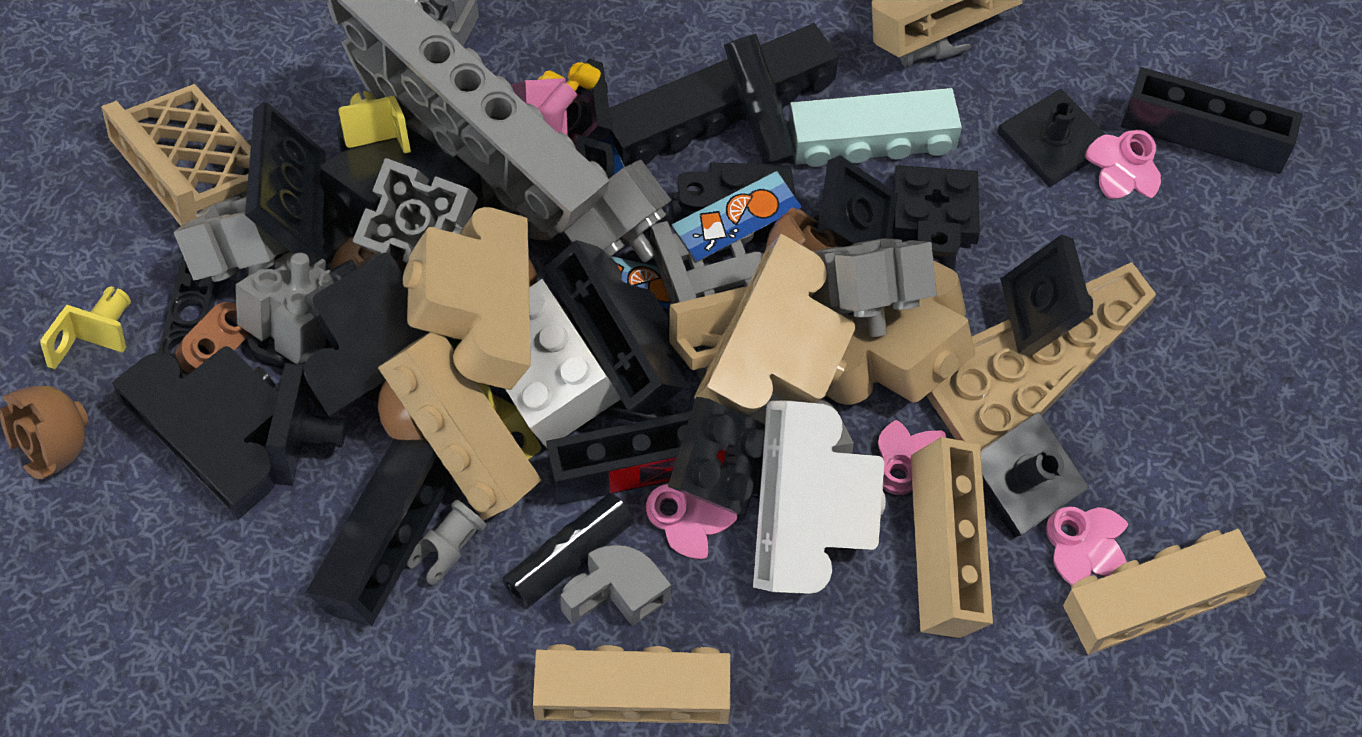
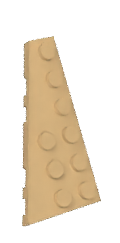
[926,262,1156,450]

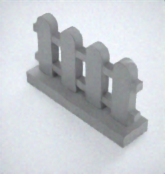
[649,221,763,381]

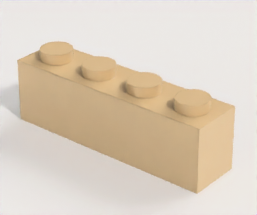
[378,332,542,521]
[911,437,993,638]
[1063,529,1266,655]
[533,644,730,724]

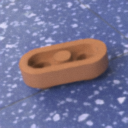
[176,302,249,374]

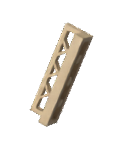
[669,286,853,370]

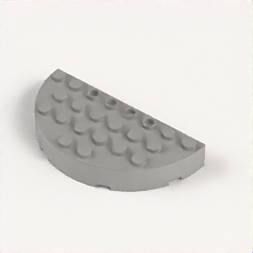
[326,0,610,240]

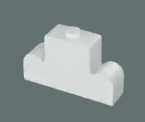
[753,401,885,594]

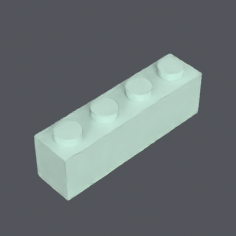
[788,88,962,167]

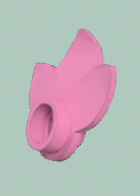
[1085,130,1161,199]
[878,420,946,495]
[646,484,737,559]
[1046,507,1128,585]

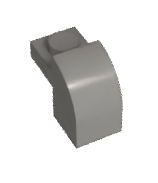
[560,545,671,626]

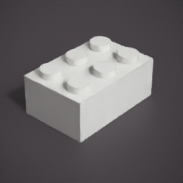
[506,279,621,448]

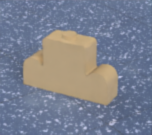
[872,0,1022,57]
[403,207,531,390]
[694,234,855,417]
[825,260,975,405]

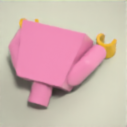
[510,62,601,136]

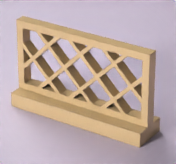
[101,84,251,226]

